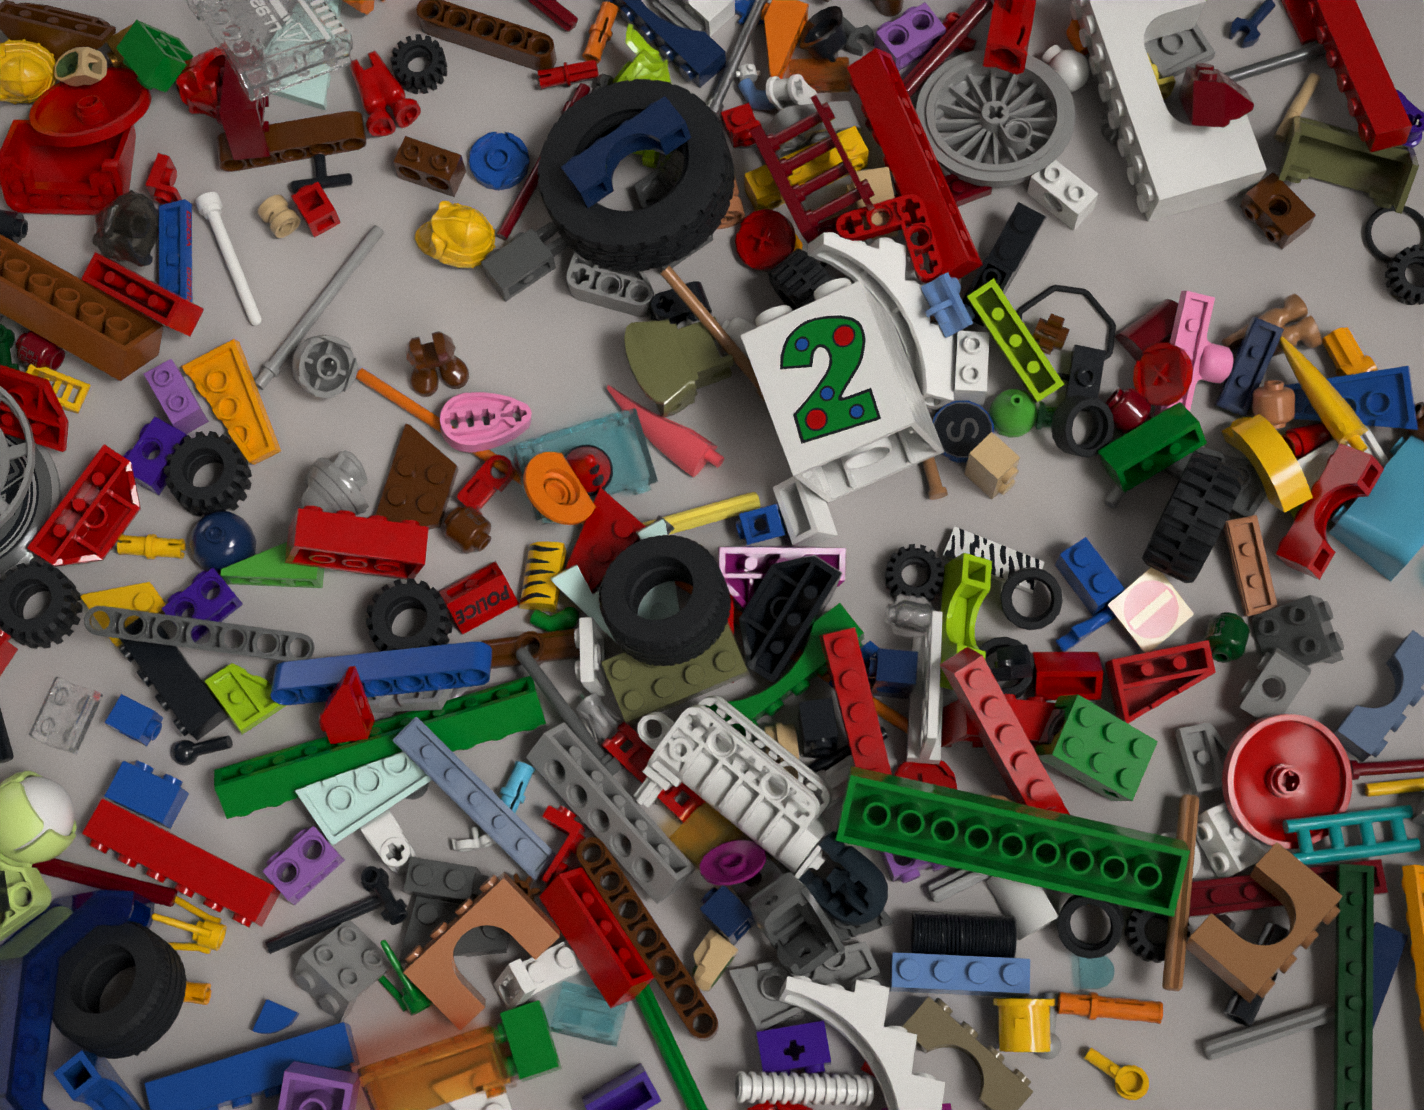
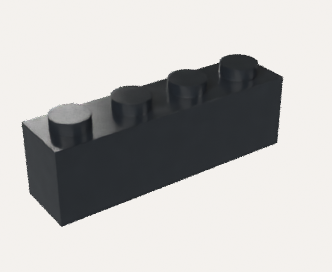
[118,611,229,741]

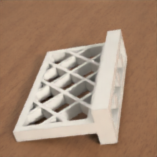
[906,611,943,764]

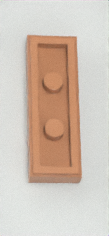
[1224,515,1278,617]

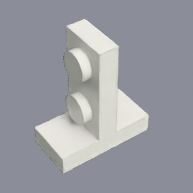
[494,940,585,1010]

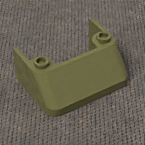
[1278,116,1419,214]

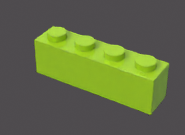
[966,278,1065,403]

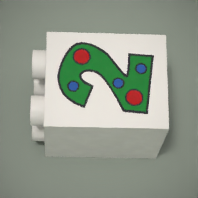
[740,278,944,503]

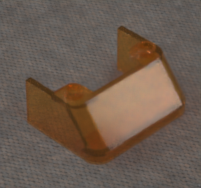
[357,1026,517,1110]

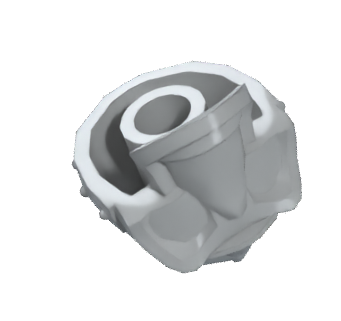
[301,450,369,515]

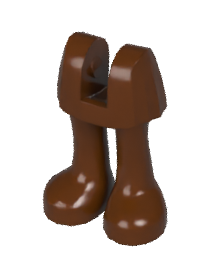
[406,331,469,397]

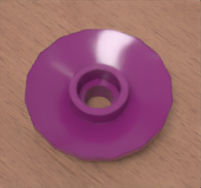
[700,840,766,885]

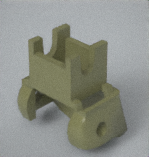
[624,316,733,417]

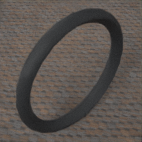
[1365,205,1424,263]

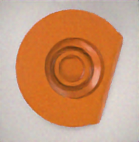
[523,452,596,525]

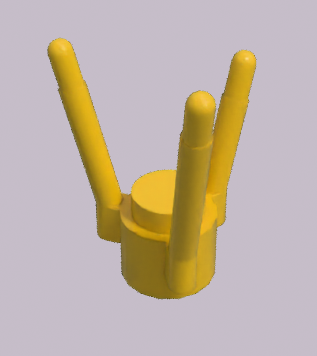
[151,896,227,954]

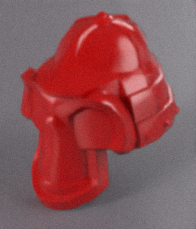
[176,47,231,119]

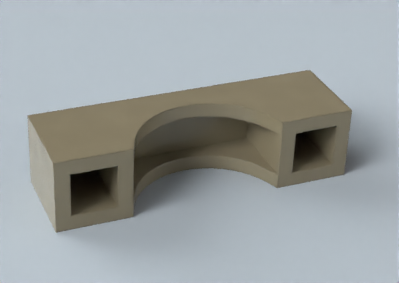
[902,997,1034,1110]

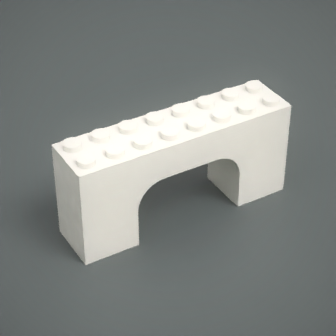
[1070,0,1267,222]

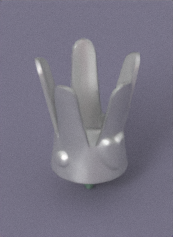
[576,693,622,741]

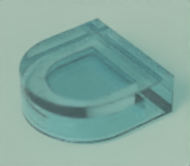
[1078,956,1115,989]

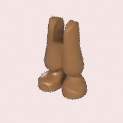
[1221,293,1322,359]

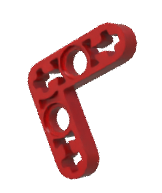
[836,194,943,283]

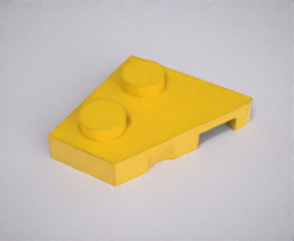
[81,582,166,647]

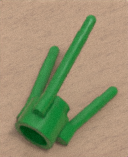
[378,940,433,1016]

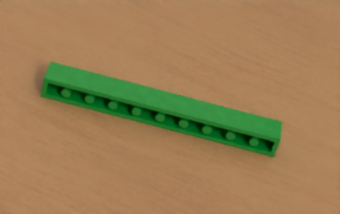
[214,676,546,819]

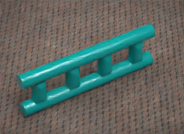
[1283,805,1421,865]

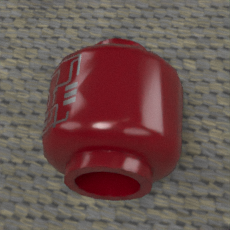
[16,330,65,371]

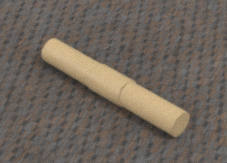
[1274,73,1321,142]

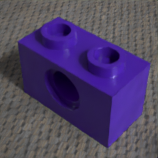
[123,416,187,496]

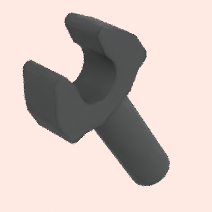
[842,16,875,56]

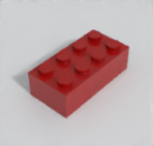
[285,506,429,580]

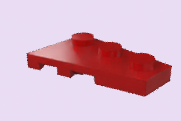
[565,487,646,594]

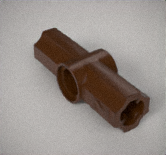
[481,628,580,669]

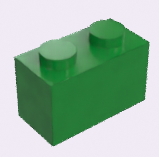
[497,1000,562,1082]

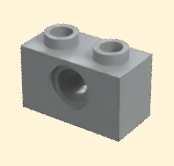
[1238,648,1311,719]

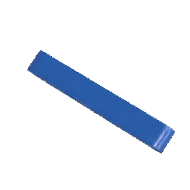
[270,642,492,705]

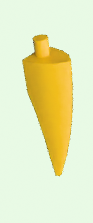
[1279,336,1368,452]

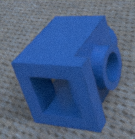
[736,503,787,545]

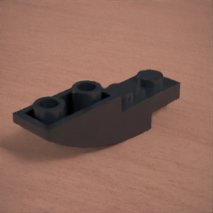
[962,202,1047,327]

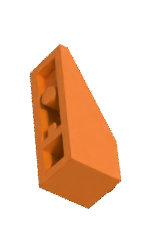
[761,0,809,79]

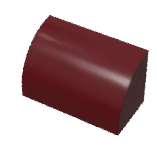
[1115,299,1178,362]

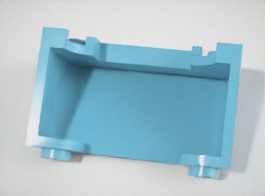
[1329,436,1424,581]

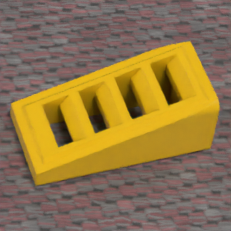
[26,364,91,414]

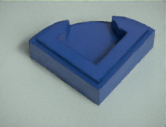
[252,999,300,1035]

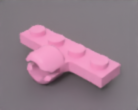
[1154,291,1234,416]

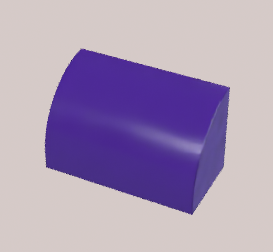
[582,1063,662,1110]

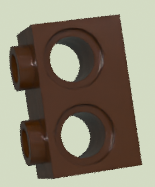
[393,136,466,197]

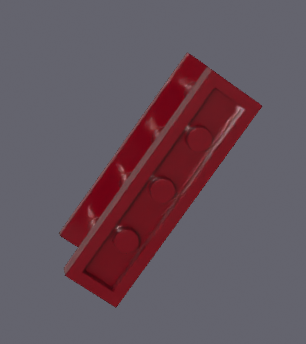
[750,95,875,244]

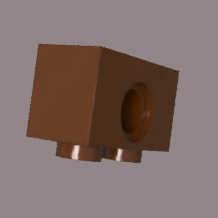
[1240,172,1316,249]

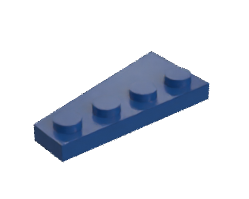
[1284,366,1418,430]

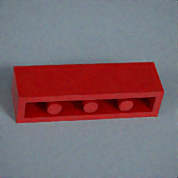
[81,252,204,336]
[539,867,655,1008]

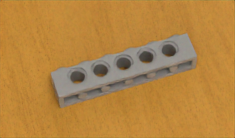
[526,722,696,904]

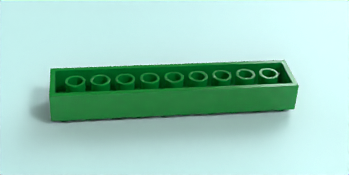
[836,766,1190,917]

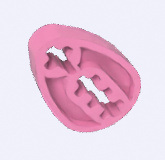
[440,392,531,453]

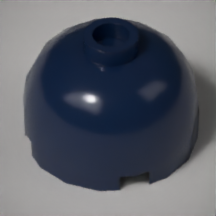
[190,511,257,575]

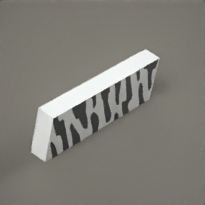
[942,527,1045,593]

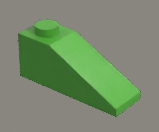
[220,542,325,588]

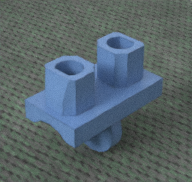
[920,272,975,338]

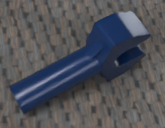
[1229,0,1275,49]

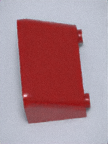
[0,119,136,215]

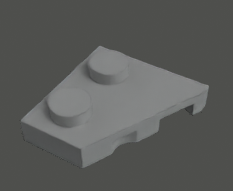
[1175,722,1230,795]

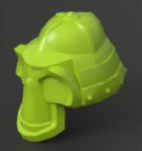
[613,24,671,83]

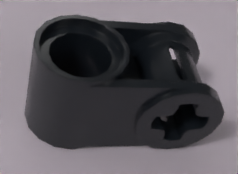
[650,281,712,325]

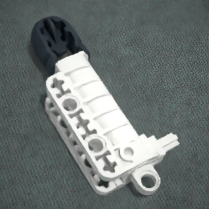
[634,695,888,926]

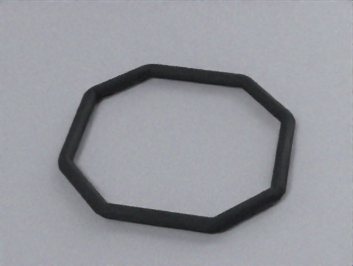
[1017,285,1116,380]

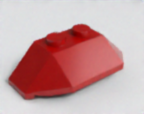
[0,365,69,452]
[27,444,141,567]

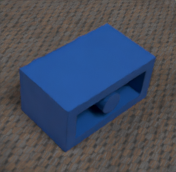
[1055,537,1125,616]
[104,760,189,829]

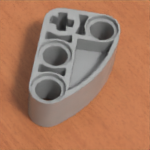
[765,101,862,158]
[566,251,654,317]

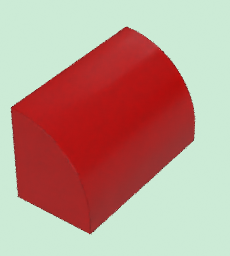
[1032,652,1103,700]

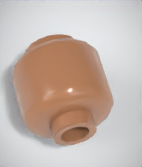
[1252,380,1295,429]

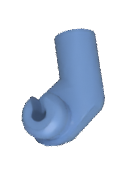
[738,78,776,110]

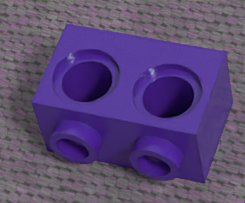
[162,568,243,642]

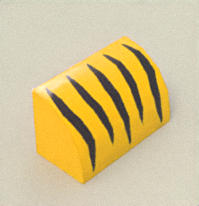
[519,541,567,613]

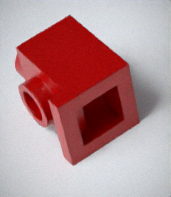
[291,182,341,238]

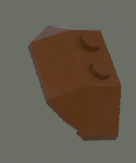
[0,0,116,61]

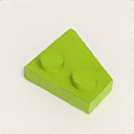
[205,663,287,735]

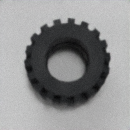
[768,248,833,311]
[164,431,252,517]
[0,561,83,649]
[366,578,452,652]

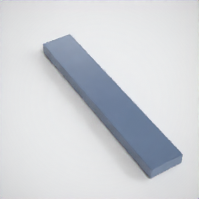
[392,717,557,881]

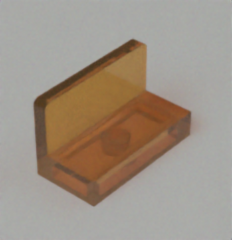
[789,57,851,93]

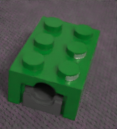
[1035,694,1158,801]

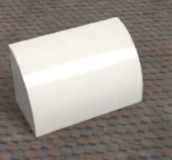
[773,476,838,546]
[986,876,1059,941]

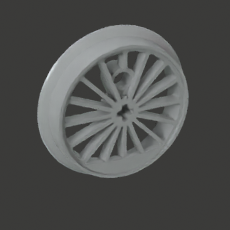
[916,49,1076,187]

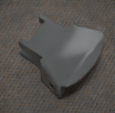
[731,857,845,976]

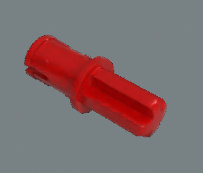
[538,60,599,89]

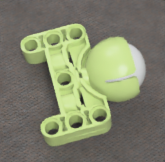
[0,771,77,942]

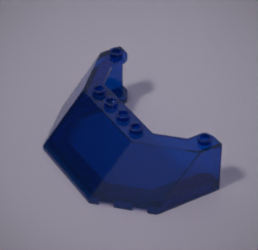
[0,890,155,1110]

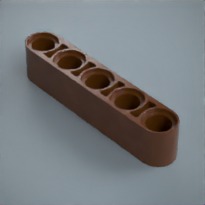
[416,0,557,71]
[216,111,366,172]

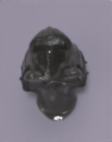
[92,190,159,267]

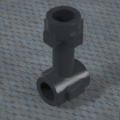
[361,866,408,925]

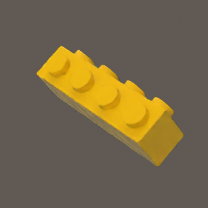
[744,126,869,211]

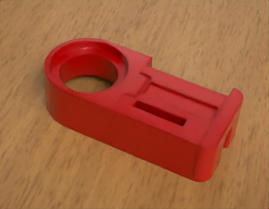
[457,455,516,514]

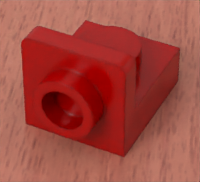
[721,103,761,148]
[145,153,182,205]

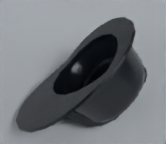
[800,6,847,63]

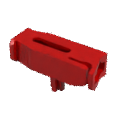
[983,0,1036,75]

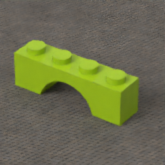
[940,553,992,690]

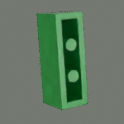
[1098,402,1207,493]

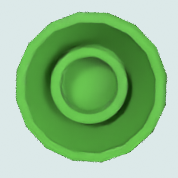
[989,389,1037,438]

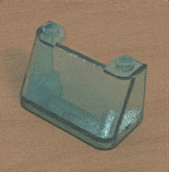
[508,408,658,524]

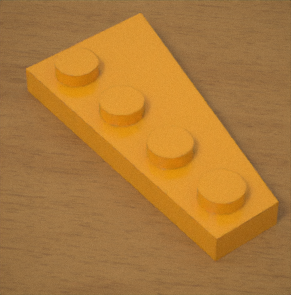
[181,339,281,465]

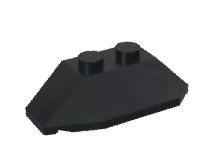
[739,555,842,684]

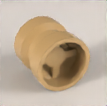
[258,194,301,238]

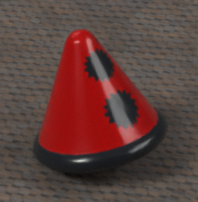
[564,445,613,496]

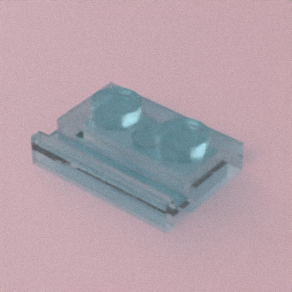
[550,981,629,1047]

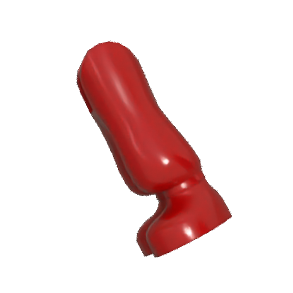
[348,50,421,137]

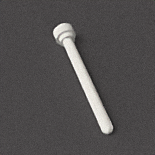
[195,192,262,326]

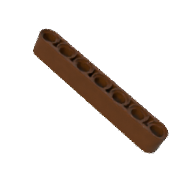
[577,837,719,1041]

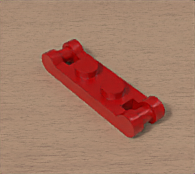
[601,721,707,825]

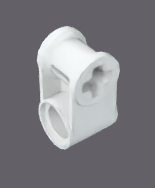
[766,74,817,111]
[360,809,416,874]

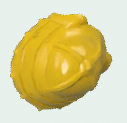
[0,39,57,105]
[415,201,495,268]

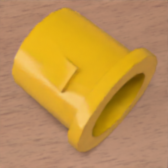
[993,998,1055,1052]

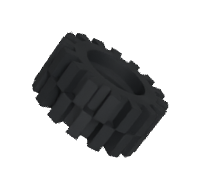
[391,34,448,94]
[1385,244,1424,305]
[885,544,944,607]
[1124,908,1190,963]

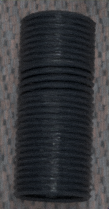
[911,911,1017,958]

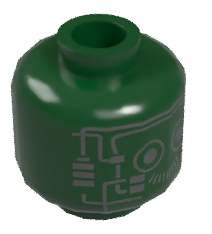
[1203,612,1250,663]

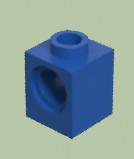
[105,694,163,746]

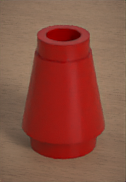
[1282,423,1331,459]

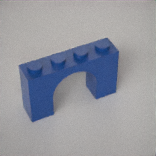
[53,1050,144,1110]

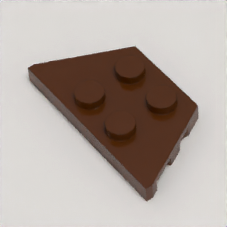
[376,424,459,530]

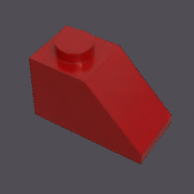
[319,666,375,744]

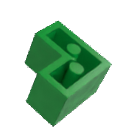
[116,19,193,93]

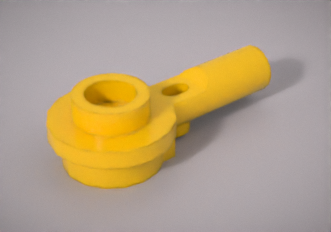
[1084,1047,1149,1100]

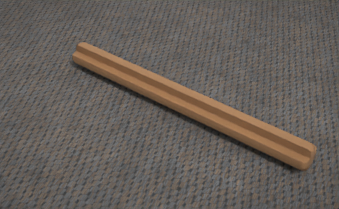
[1162,794,1199,992]

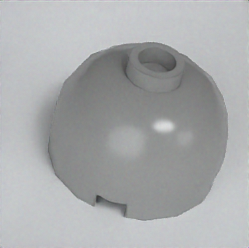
[292,334,358,398]

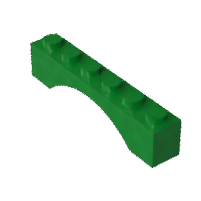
[706,603,864,737]

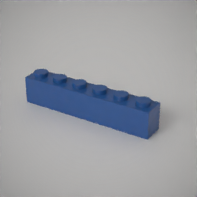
[144,1022,360,1110]

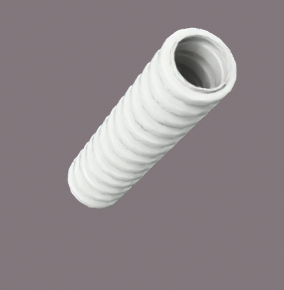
[734,1071,874,1107]

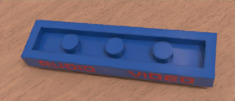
[159,199,193,302]

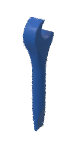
[1055,607,1116,652]

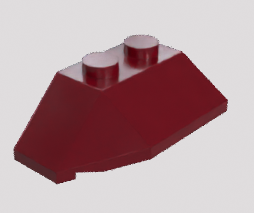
[1178,63,1254,128]

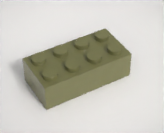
[601,622,750,725]

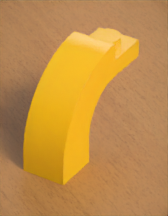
[1222,414,1313,513]

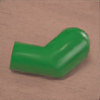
[529,607,579,632]

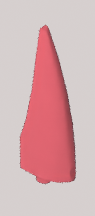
[607,385,724,477]

